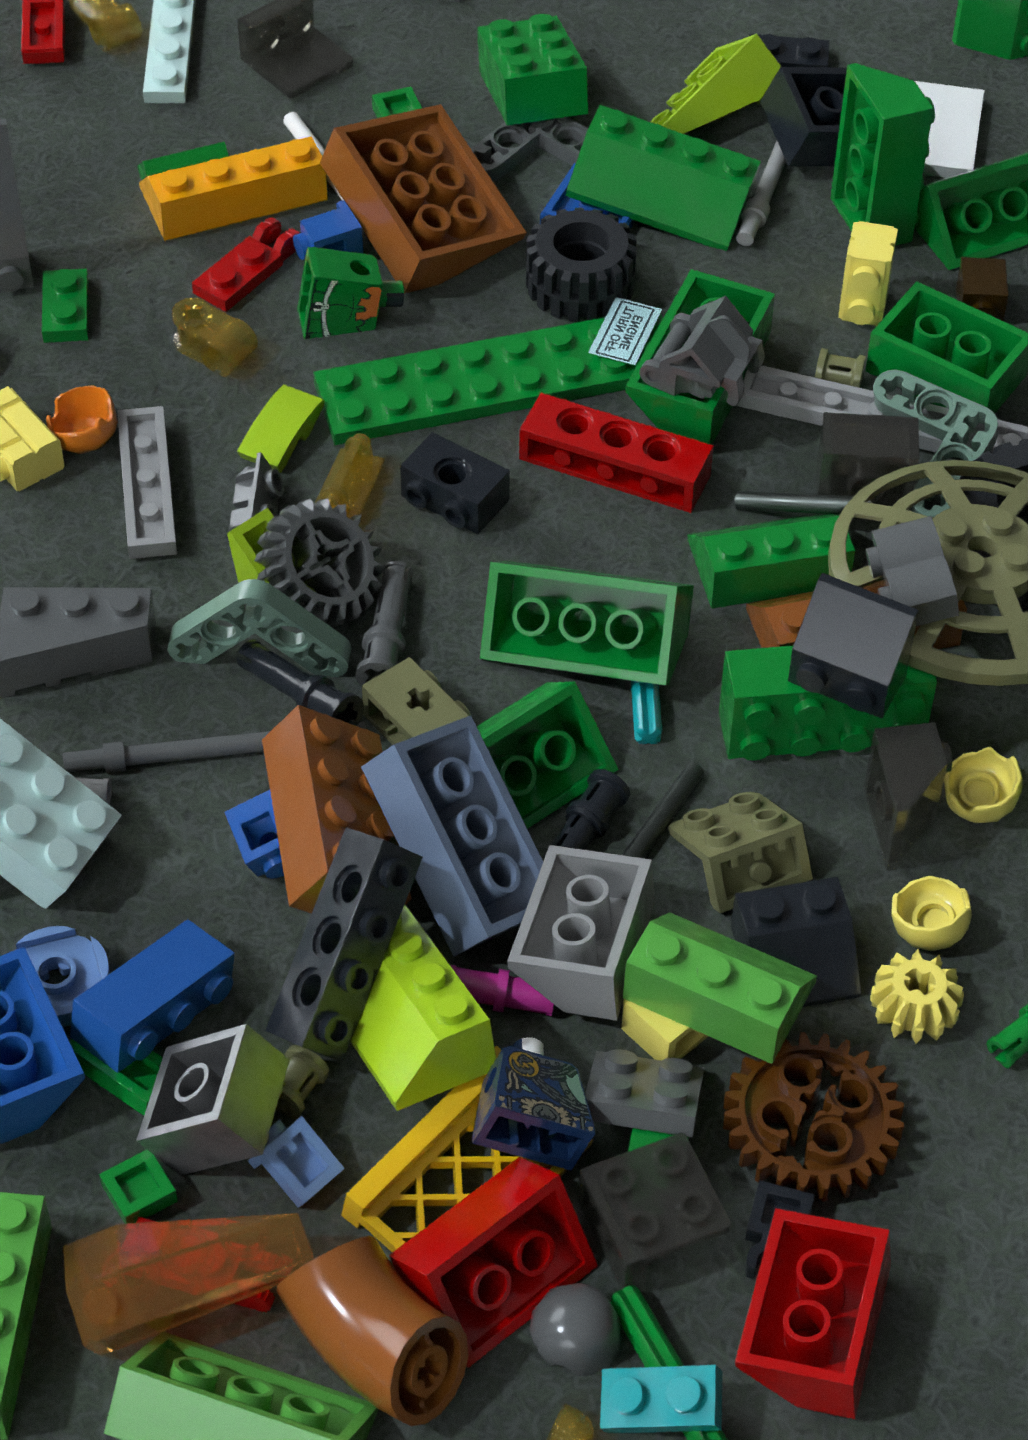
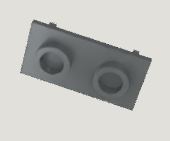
[228,452,284,532]

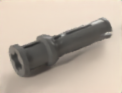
[355,561,413,686]

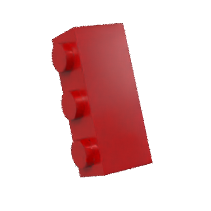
[389,1157,598,1368]
[735,1208,891,1419]

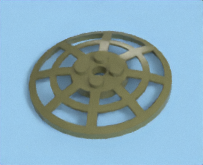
[828,460,1028,686]

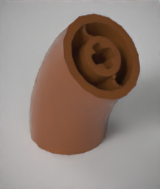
[276,1236,468,1426]

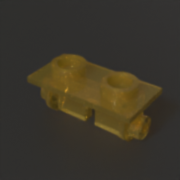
[314,433,385,518]

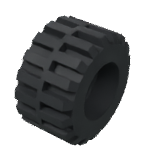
[526,208,637,322]

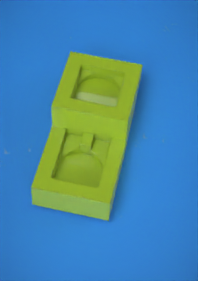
[237,384,325,473]

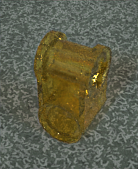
[172,298,258,377]

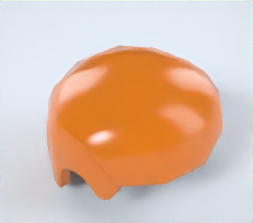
[46,385,117,454]

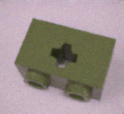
[362,657,471,745]

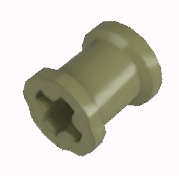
[815,348,866,388]
[276,1045,329,1119]

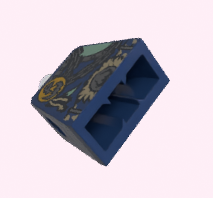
[472,1037,595,1170]

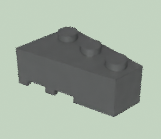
[0,587,156,699]

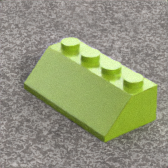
[351,904,496,1111]

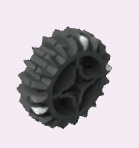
[254,498,385,628]

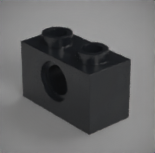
[400,432,510,534]

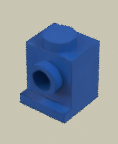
[293,200,363,260]
[224,790,284,879]

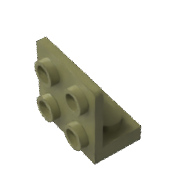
[668,792,813,914]

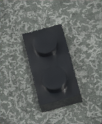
[748,34,830,67]

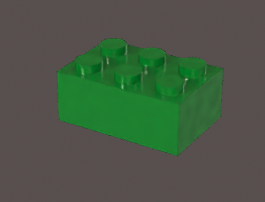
[477,14,588,126]
[865,281,1028,414]

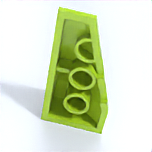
[650,34,781,134]

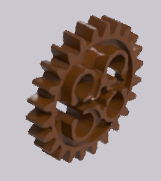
[723,1032,904,1202]

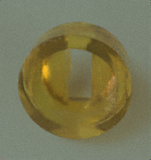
[546,1403,594,1440]

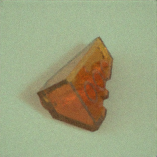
[64,1213,315,1356]

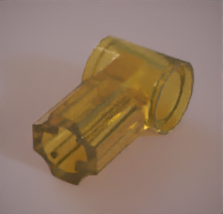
[69,0,142,52]

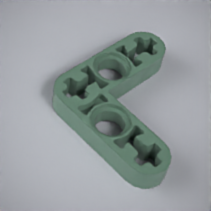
[873,369,998,518]
[167,579,352,677]

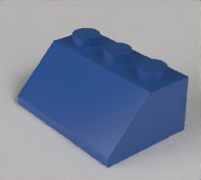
[0,946,85,1144]

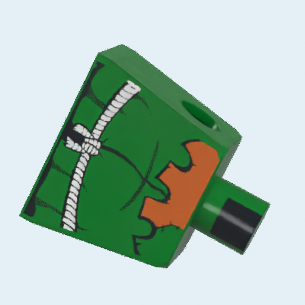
[297,247,404,339]

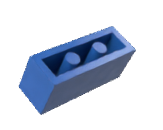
[70,919,235,1073]

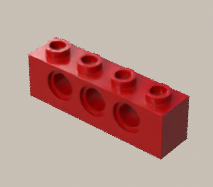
[519,393,714,513]

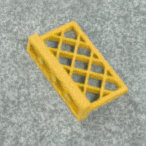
[341,1046,593,1252]

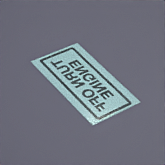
[588,297,662,365]

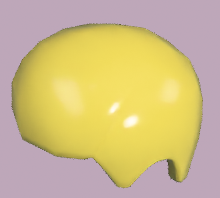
[942,747,1023,823]
[891,876,972,951]

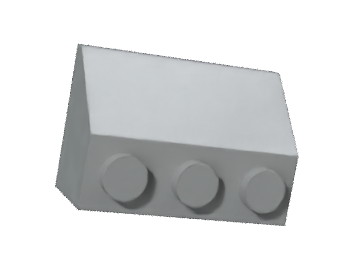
[507,845,655,1021]

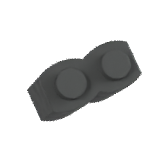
[865,516,959,626]

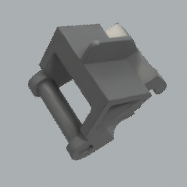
[639,296,764,406]

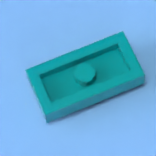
[600,1365,723,1433]

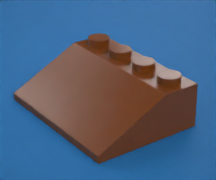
[320,104,527,294]

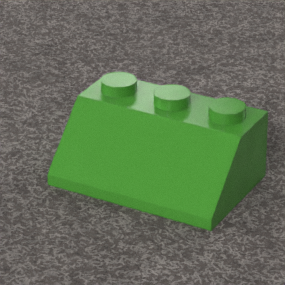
[623,912,817,1064]

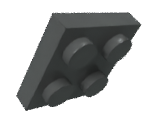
[585,1049,704,1137]

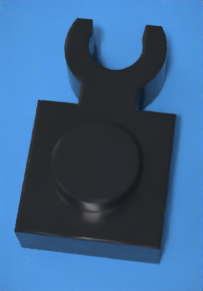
[745,1180,815,1279]

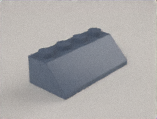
[361,715,543,957]

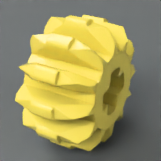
[870,949,964,1044]

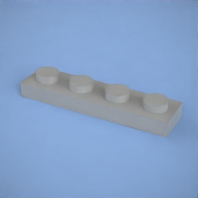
[117,406,177,559]

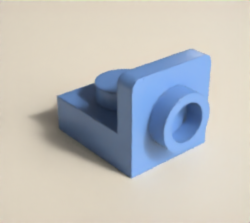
[247,1116,345,1207]

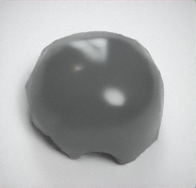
[529,1283,623,1377]

